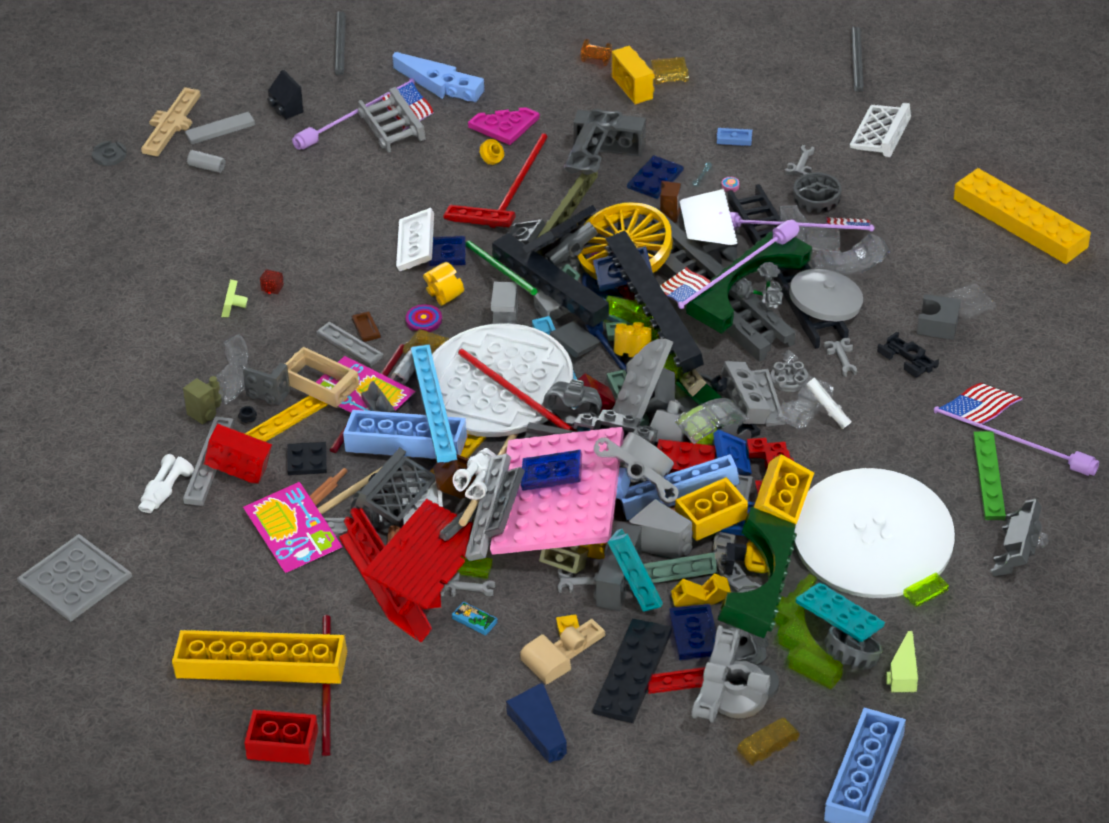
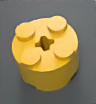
[423,262,464,306]
[614,322,652,357]

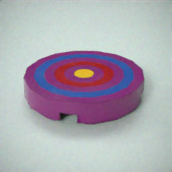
[405,304,442,333]

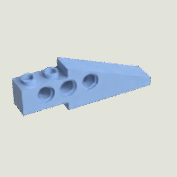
[393,52,484,102]

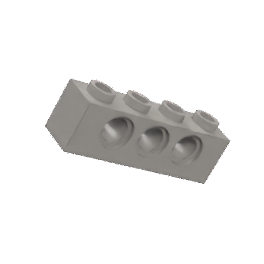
[720,361,771,424]

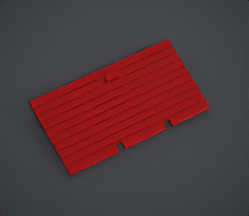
[362,499,473,609]

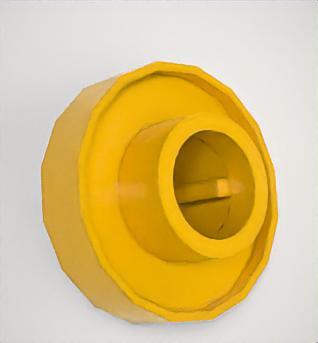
[480,139,504,165]

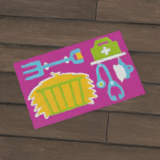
[316,356,416,413]
[243,482,343,573]

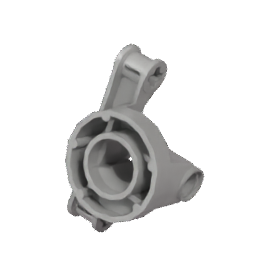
[594,432,678,504]
[692,625,771,722]

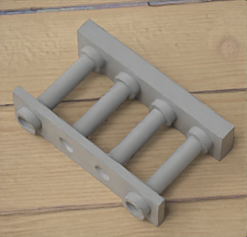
[358,87,426,152]

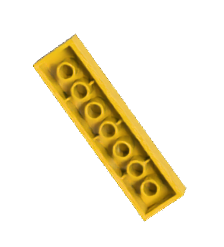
[954,168,1091,264]
[172,630,347,684]

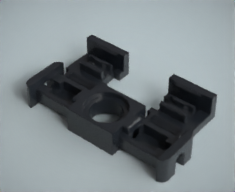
[877,332,939,378]

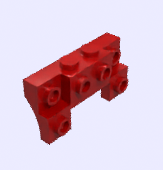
[747,438,794,494]

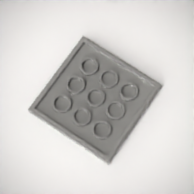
[17,534,132,622]

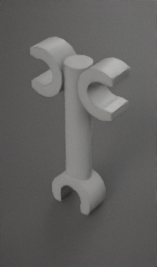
[785,145,814,176]
[824,338,857,377]
[558,568,594,593]
[440,572,495,597]

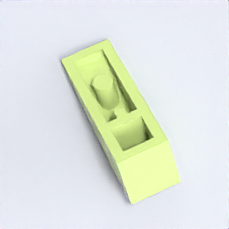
[886,631,918,692]

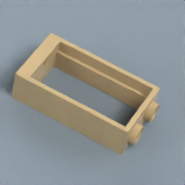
[285,347,359,408]

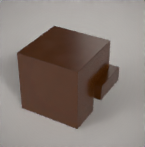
[433,454,476,499]

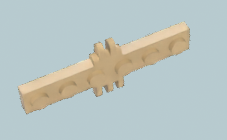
[142,87,201,156]

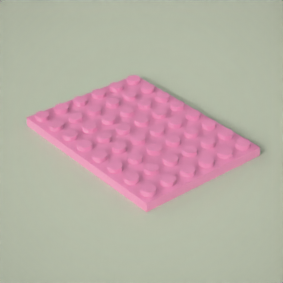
[490,427,624,555]

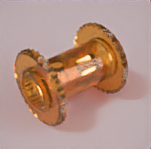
[581,39,612,66]

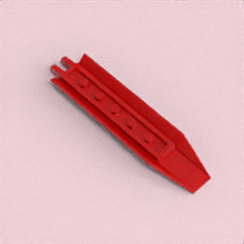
[339,508,432,642]

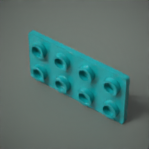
[795,583,885,642]

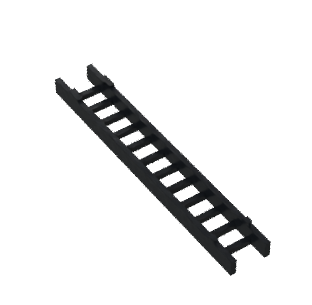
[728,184,849,349]

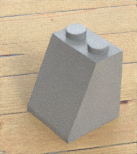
[629,499,693,559]

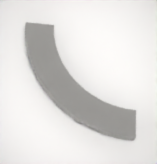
[713,532,761,593]

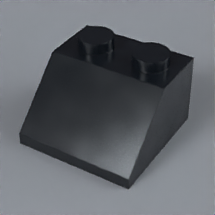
[267,70,304,120]

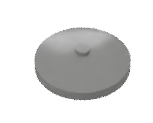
[789,269,863,321]

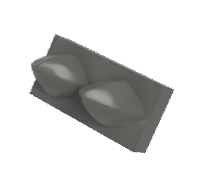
[702,237,739,264]
[361,381,395,413]

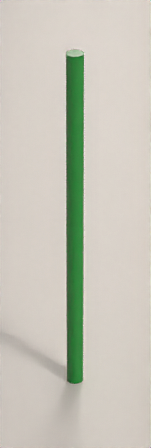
[465,240,538,295]

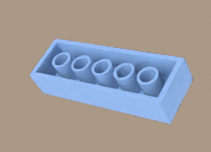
[343,410,467,459]
[824,708,906,823]

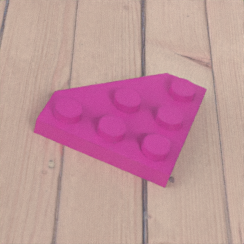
[468,107,540,145]

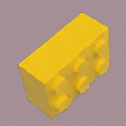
[612,46,654,104]
[754,455,814,524]
[675,477,748,541]

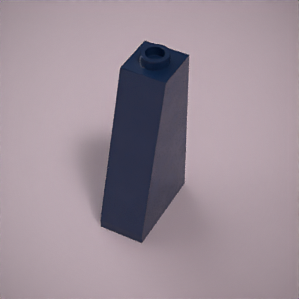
[506,683,567,763]

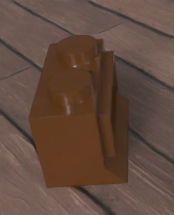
[660,181,681,223]

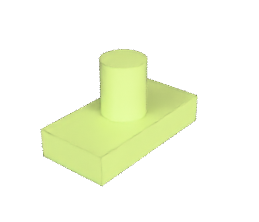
[222,279,248,317]

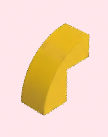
[671,573,731,609]

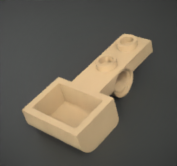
[520,619,605,685]

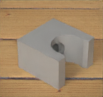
[491,282,518,324]

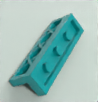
[608,529,663,612]

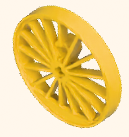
[577,203,673,280]

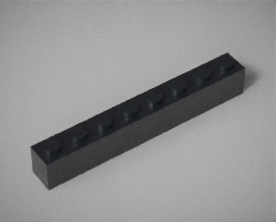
[492,233,609,327]

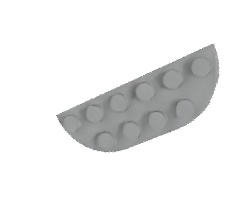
[612,339,673,445]

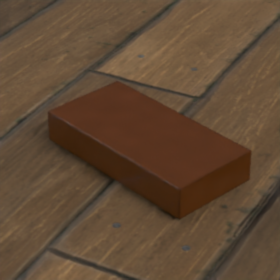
[352,311,381,342]

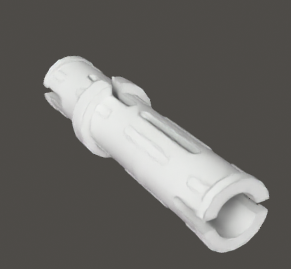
[805,377,852,429]

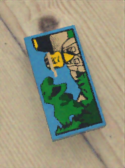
[452,602,497,636]

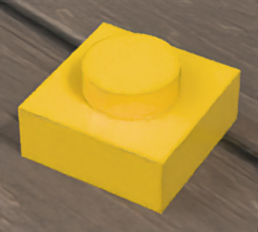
[556,614,579,636]

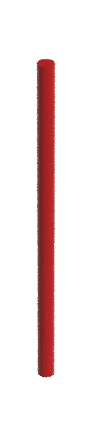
[489,133,548,228]
[458,348,573,431]

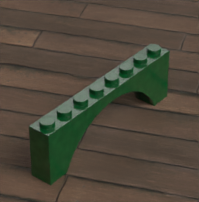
[686,231,812,334]
[717,507,797,639]

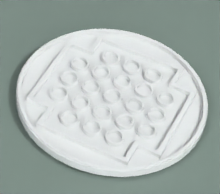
[432,323,574,437]
[794,468,955,598]

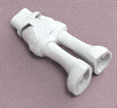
[453,448,496,500]
[138,454,194,513]

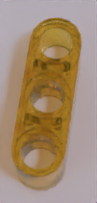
[737,718,800,766]

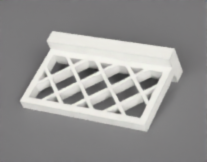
[850,103,911,157]

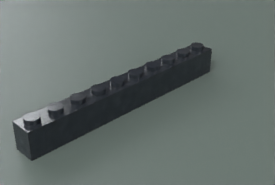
[605,230,704,374]

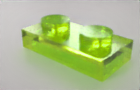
[457,556,493,579]
[903,572,949,607]

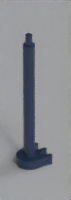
[586,321,627,373]

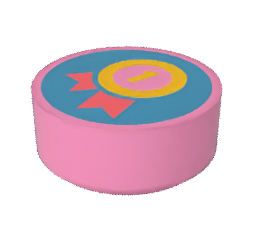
[722,177,739,192]

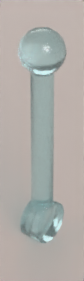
[692,163,712,187]

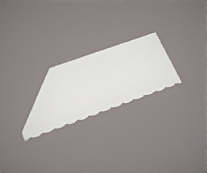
[680,189,737,245]

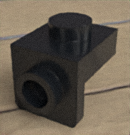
[721,543,747,575]

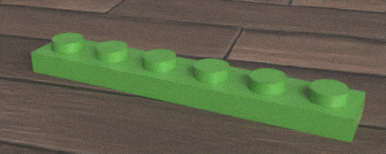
[973,431,1006,520]

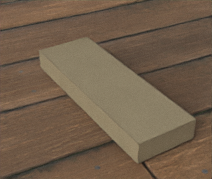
[676,369,706,396]

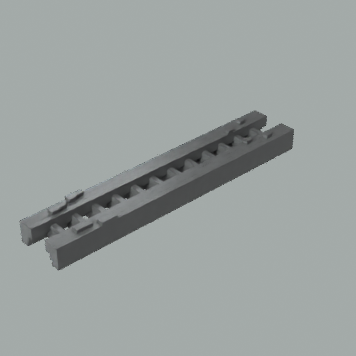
[618,204,796,362]

